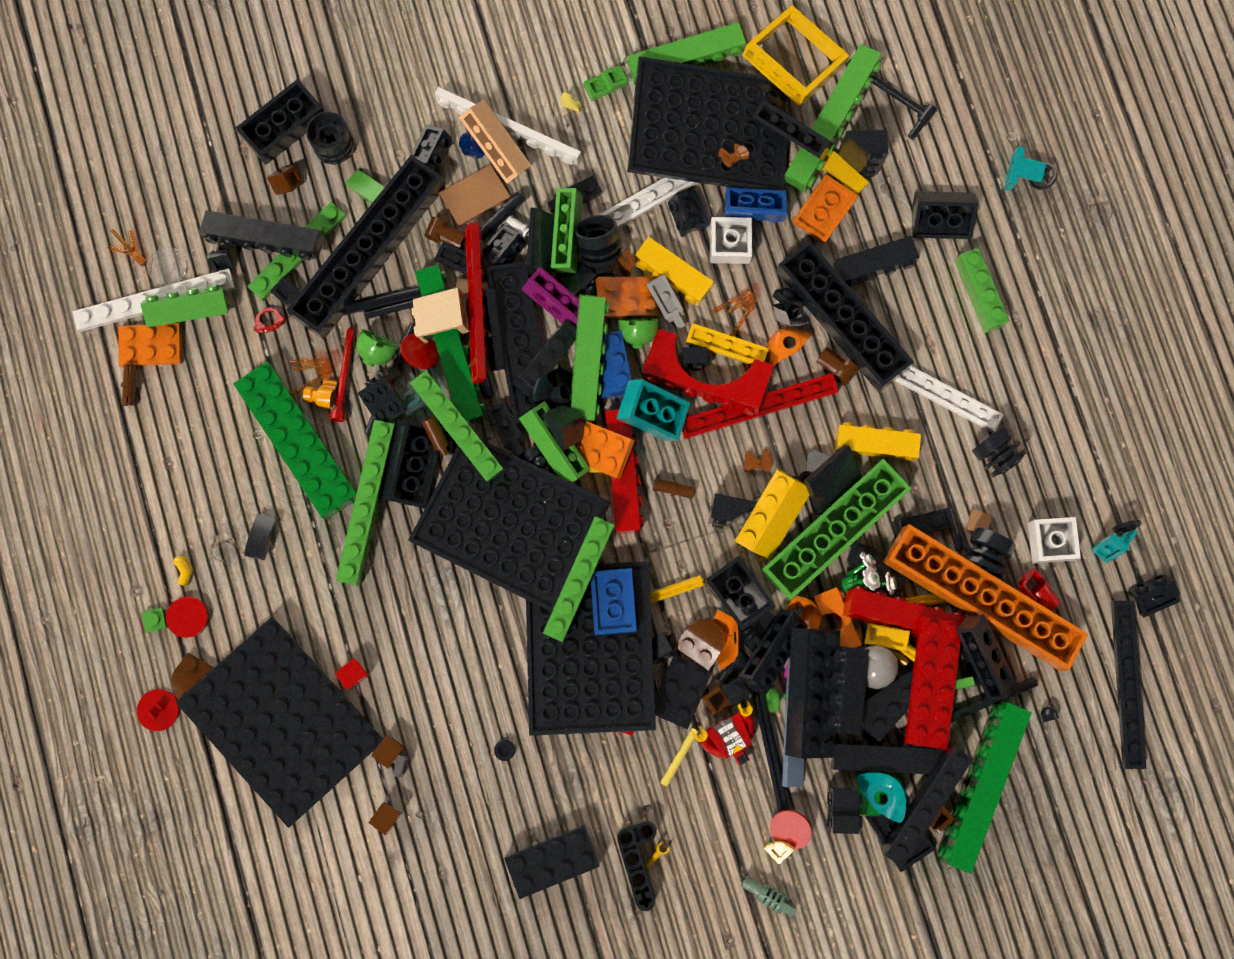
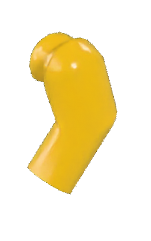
[173,556,193,587]

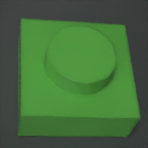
[141,607,168,633]

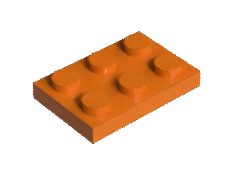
[792,174,858,245]
[595,277,659,318]
[118,323,182,367]
[574,420,635,479]

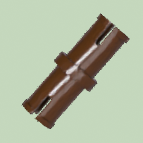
[121,364,138,406]
[652,478,695,499]

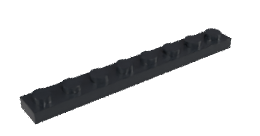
[1111,600,1147,769]

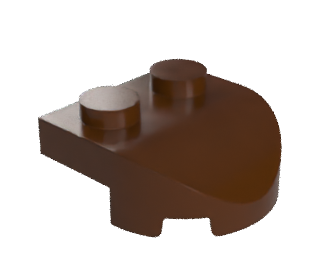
[674,618,726,670]
[171,653,214,699]

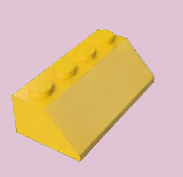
[735,468,809,559]

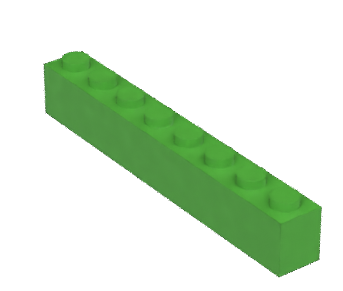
[785,44,883,193]
[336,420,395,587]

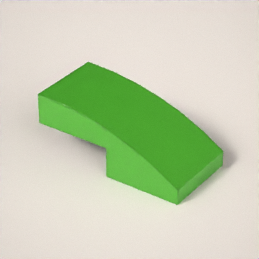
[583,65,629,101]

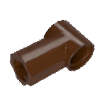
[424,217,465,249]
[816,347,859,386]

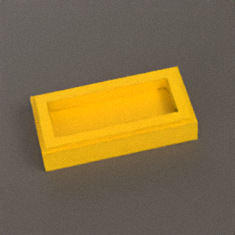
[865,623,910,652]

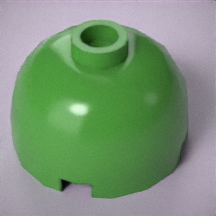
[618,318,659,348]
[356,329,398,367]

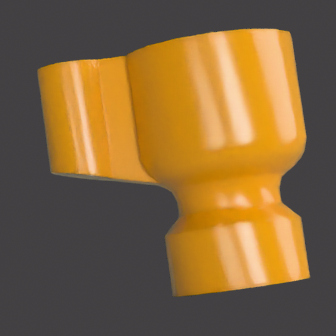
[303,379,338,409]

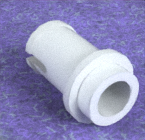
[505,216,529,239]

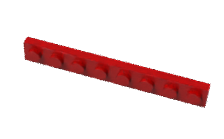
[465,222,488,384]
[681,373,839,440]

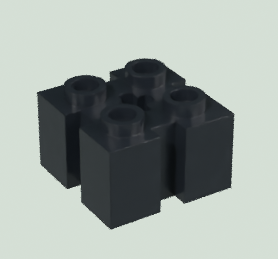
[827,787,863,834]

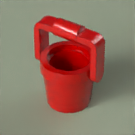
[1018,568,1061,611]

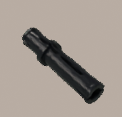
[479,191,526,241]

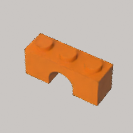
[811,587,863,648]

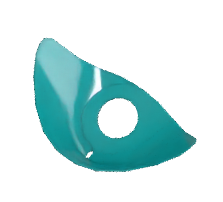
[856,773,906,823]

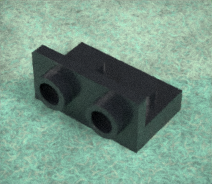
[411,125,453,172]
[668,190,710,237]
[482,224,526,266]
[1128,574,1181,618]

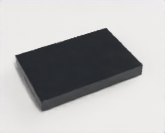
[804,444,862,514]
[865,802,936,872]

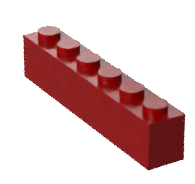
[605,409,644,534]
[843,586,966,645]

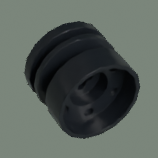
[306,111,355,165]
[575,215,622,268]
[971,425,1028,478]
[963,528,1016,578]

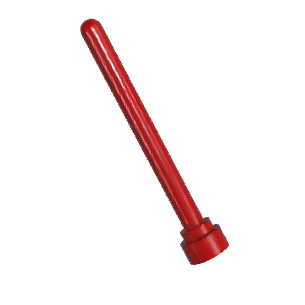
[329,327,355,422]

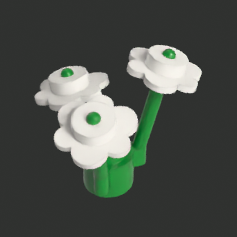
[842,551,897,595]

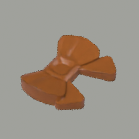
[718,144,749,167]
[619,249,636,277]
[744,449,772,472]

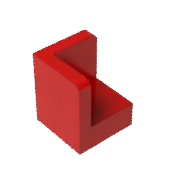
[335,658,370,690]

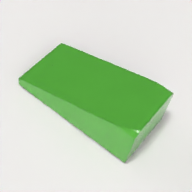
[345,169,384,204]

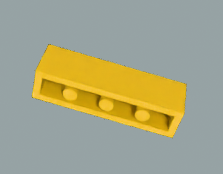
[634,236,714,306]
[834,422,921,461]

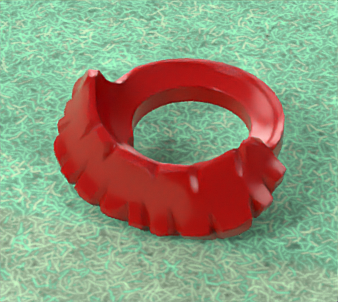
[254,308,286,333]

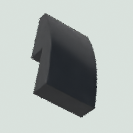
[244,514,278,561]

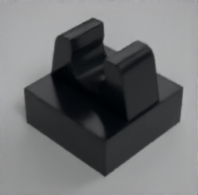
[207,248,234,272]

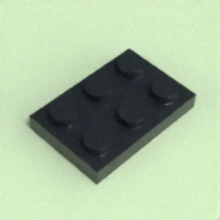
[655,655,712,730]

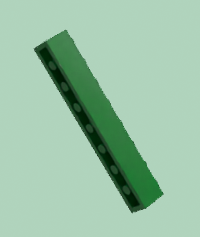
[415,265,486,424]

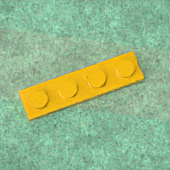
[686,323,769,365]

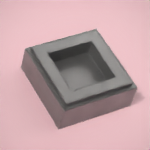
[392,754,408,778]

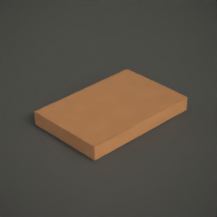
[439,164,510,228]

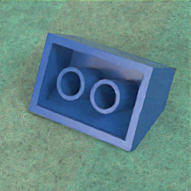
[724,187,787,223]
[596,331,631,401]

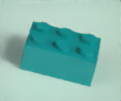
[616,379,690,441]

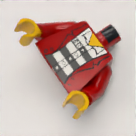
[692,701,755,766]

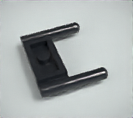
[893,507,963,552]

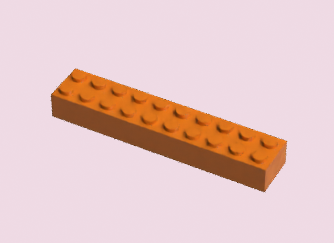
[883,524,1088,671]

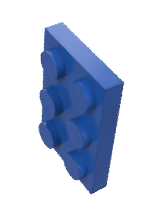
[591,568,637,636]

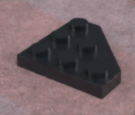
[846,541,907,598]

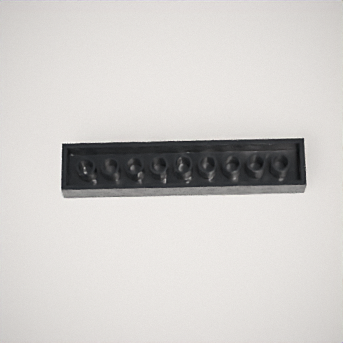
[286,155,446,339]

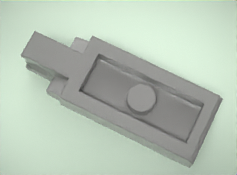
[646,274,685,330]

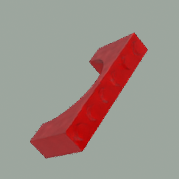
[642,329,774,415]

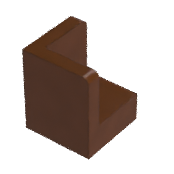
[267,165,304,195]
[701,686,730,716]
[372,735,406,769]
[368,802,403,835]
[930,806,954,833]

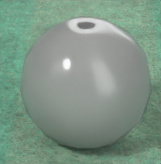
[865,645,898,689]

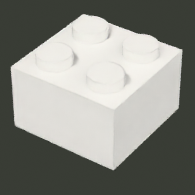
[710,217,752,264]
[1028,517,1081,564]

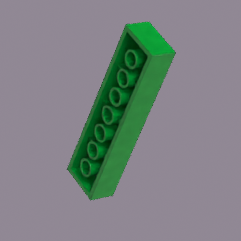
[233,361,357,520]
[937,702,1032,874]

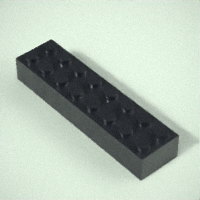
[776,240,914,393]

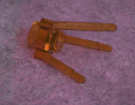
[711,289,757,337]
[288,357,333,395]

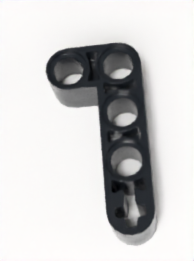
[617,821,656,911]

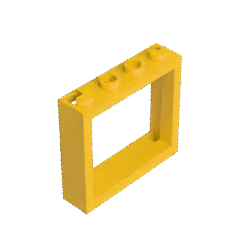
[742,5,849,107]

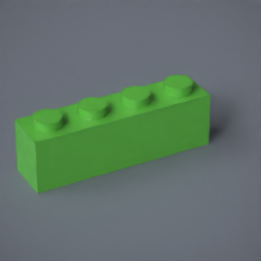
[551,188,583,273]
[955,248,1009,334]
[141,284,230,328]
[519,401,591,482]

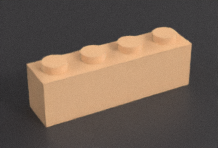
[459,99,531,183]

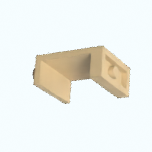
[411,288,470,343]

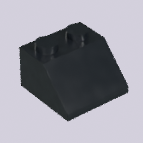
[708,493,756,529]

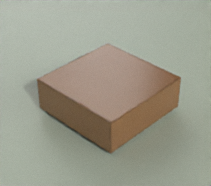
[966,510,992,532]

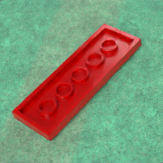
[904,616,961,750]

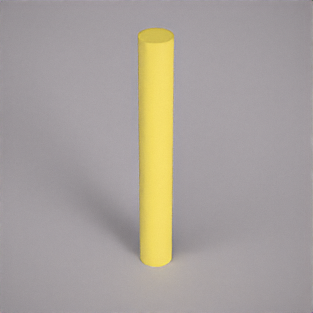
[660,728,699,787]

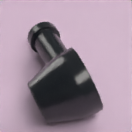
[717,647,750,685]

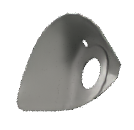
[773,303,810,327]

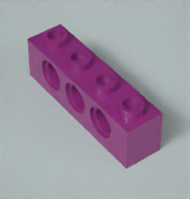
[521,267,579,327]

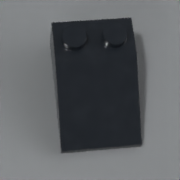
[704,556,776,631]

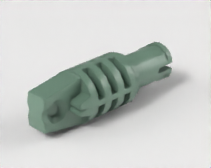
[741,875,797,917]

